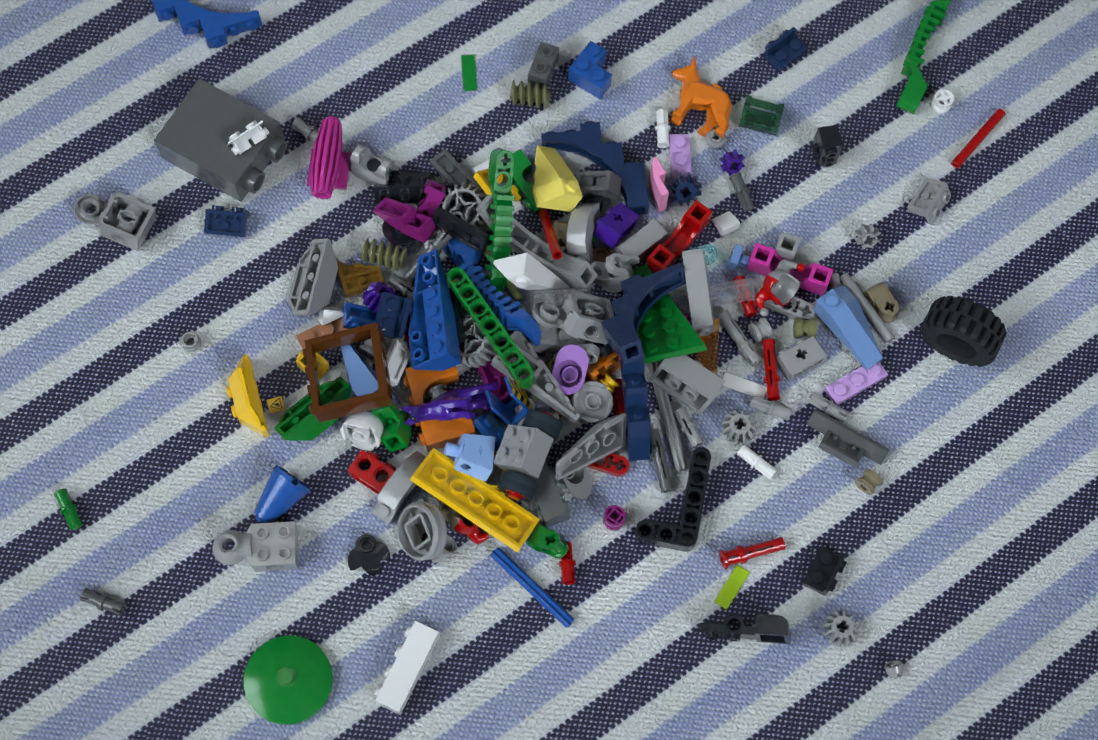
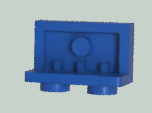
[343,302,377,329]

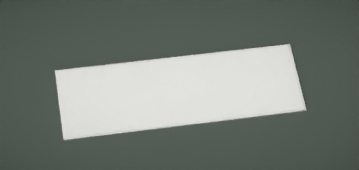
[722,372,767,399]

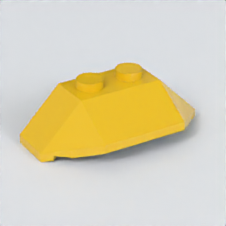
[226,354,270,437]

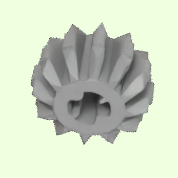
[721,409,757,445]
[822,610,860,647]

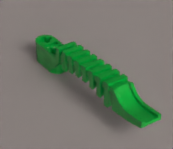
[896,0,951,115]
[483,148,515,311]

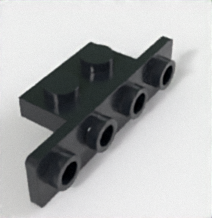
[374,172,454,204]

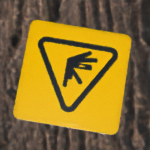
[267,396,285,414]

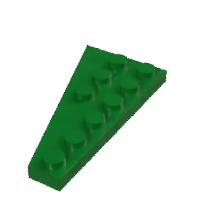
[633,265,706,364]

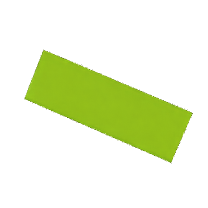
[714,565,750,610]

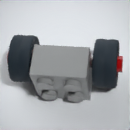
[493,410,563,502]

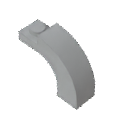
[567,202,601,269]
[372,451,426,524]

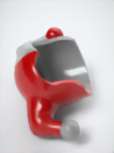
[754,259,805,316]

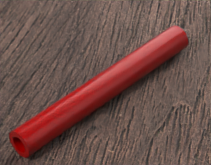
[951,108,1006,169]
[537,207,562,260]

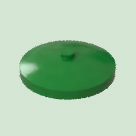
[243,636,333,725]

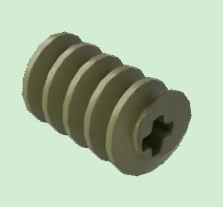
[510,80,552,109]
[362,238,407,271]

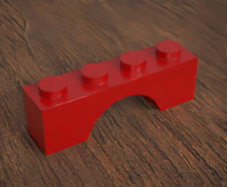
[646,200,713,273]

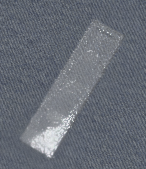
[672,278,756,311]

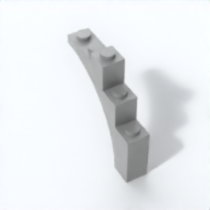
[476,195,598,290]

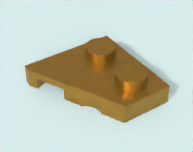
[337,261,385,298]

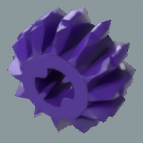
[362,281,398,314]

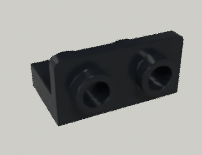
[802,546,847,596]

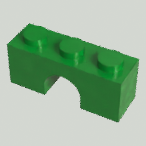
[503,149,540,214]

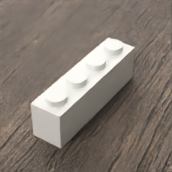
[374,621,440,715]

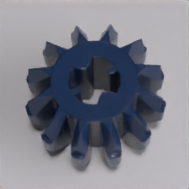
[668,172,702,206]

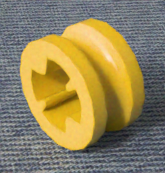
[599,373,620,393]

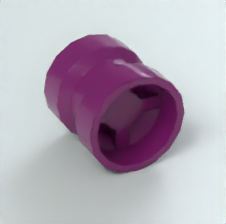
[603,505,625,531]

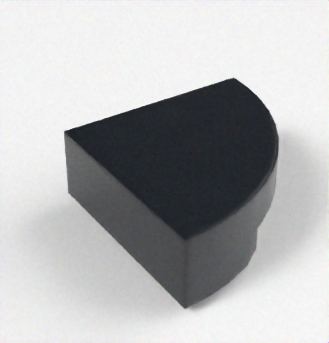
[583,195,604,212]

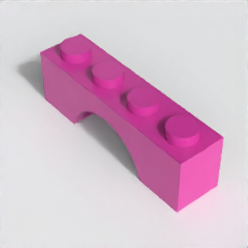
[746,243,834,296]

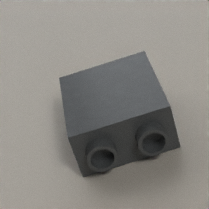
[154,78,287,202]

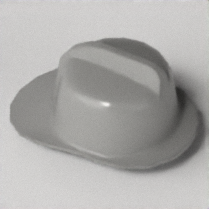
[554,450,592,499]

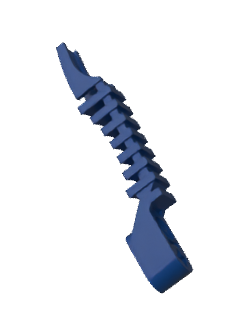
[443,238,542,346]

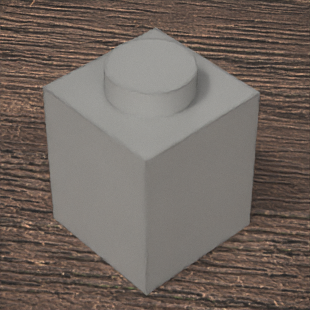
[775,232,801,261]

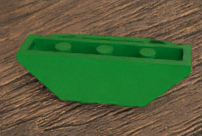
[274,376,352,441]

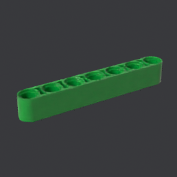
[447,267,535,389]

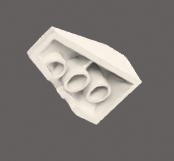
[493,253,574,298]

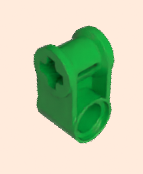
[526,524,568,558]

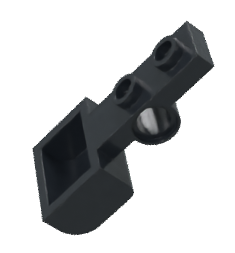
[700,614,791,644]

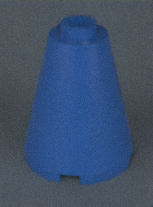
[254,465,310,523]

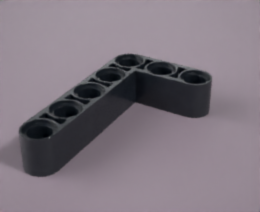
[634,447,711,552]

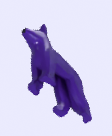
[401,382,499,425]

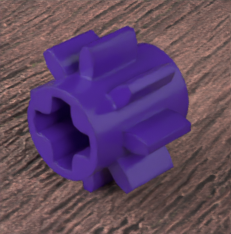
[720,149,745,176]

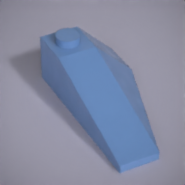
[813,286,883,371]
[340,343,401,405]

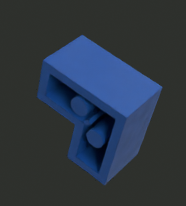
[568,40,612,100]

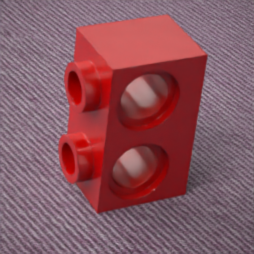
[347,450,397,495]

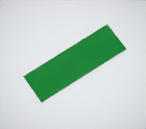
[461,54,477,91]

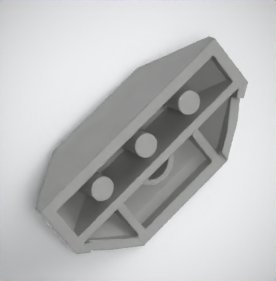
[288,238,338,316]

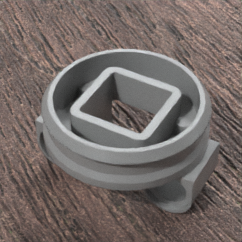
[398,497,457,563]

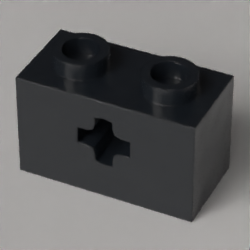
[812,125,843,167]

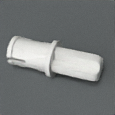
[655,109,671,148]
[737,444,777,479]

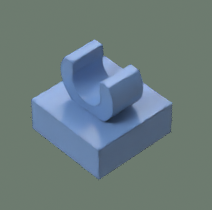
[726,244,750,272]

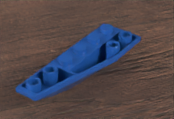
[408,249,461,371]

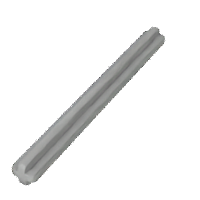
[647,361,687,471]

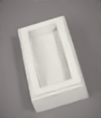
[386,340,411,386]

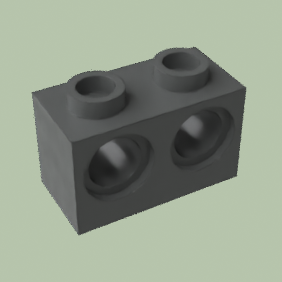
[528,42,559,89]
[575,171,622,198]

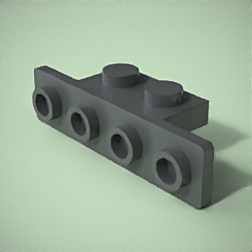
[807,409,890,468]

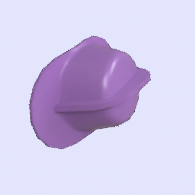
[552,344,589,395]

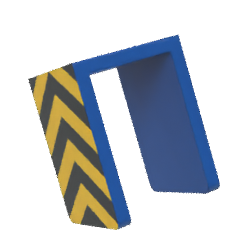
[485,376,532,425]

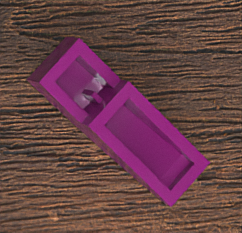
[373,197,437,243]

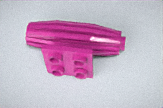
[306,116,352,199]

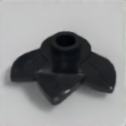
[348,534,390,576]

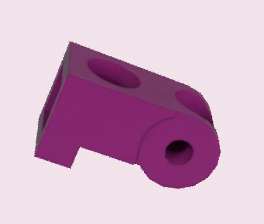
[417,179,446,218]

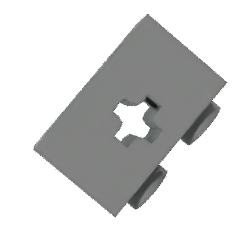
[777,336,827,382]

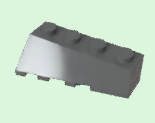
[529,455,570,527]

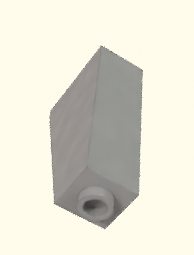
[682,248,716,336]

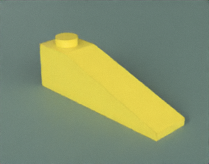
[532,146,583,212]

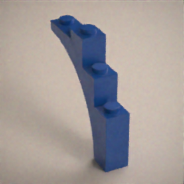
[152,0,263,49]

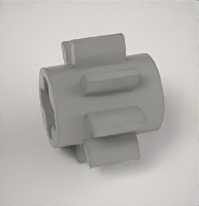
[855,224,880,249]

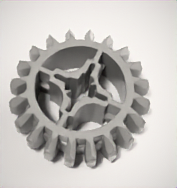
[440,183,487,230]
[459,312,500,368]

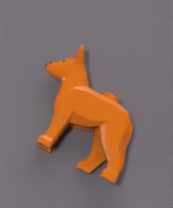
[671,56,732,138]

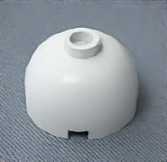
[340,411,384,451]

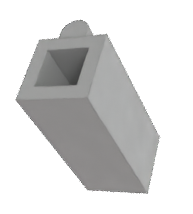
[613,218,668,267]

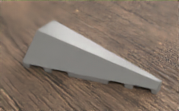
[491,331,580,423]

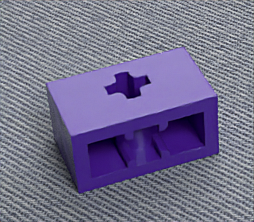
[594,202,640,248]

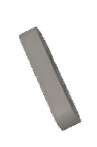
[764,296,815,321]

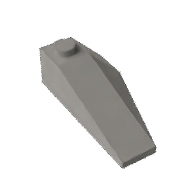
[555,413,627,481]

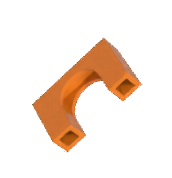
[402,366,476,452]

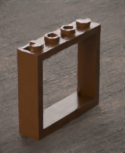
[303,322,394,423]

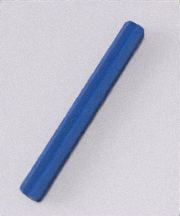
[491,548,574,628]

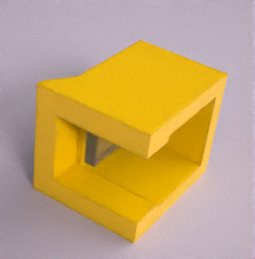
[296,350,330,380]

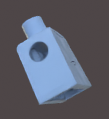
[444,434,495,481]

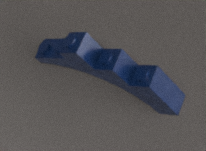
[541,121,649,215]
[601,263,686,365]
[619,341,651,461]

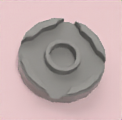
[571,381,613,423]

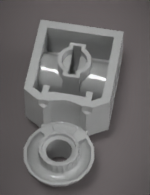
[73,192,156,251]
[532,290,614,344]
[212,521,299,572]

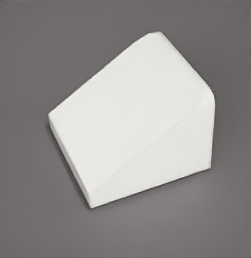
[712,211,740,237]
[319,306,343,325]

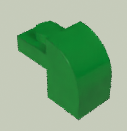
[372,404,411,453]

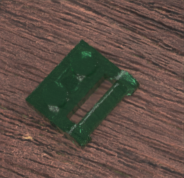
[738,95,785,136]

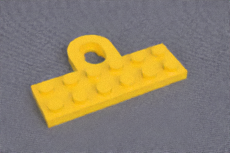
[410,448,540,553]

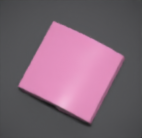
[649,157,669,213]

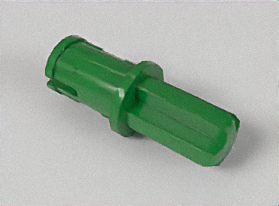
[54,488,82,530]

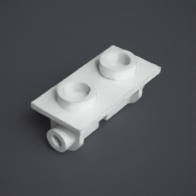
[227,120,269,155]

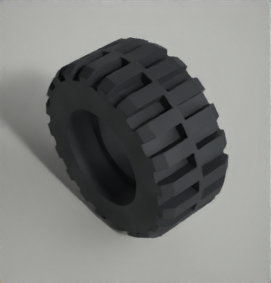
[921,296,1006,367]

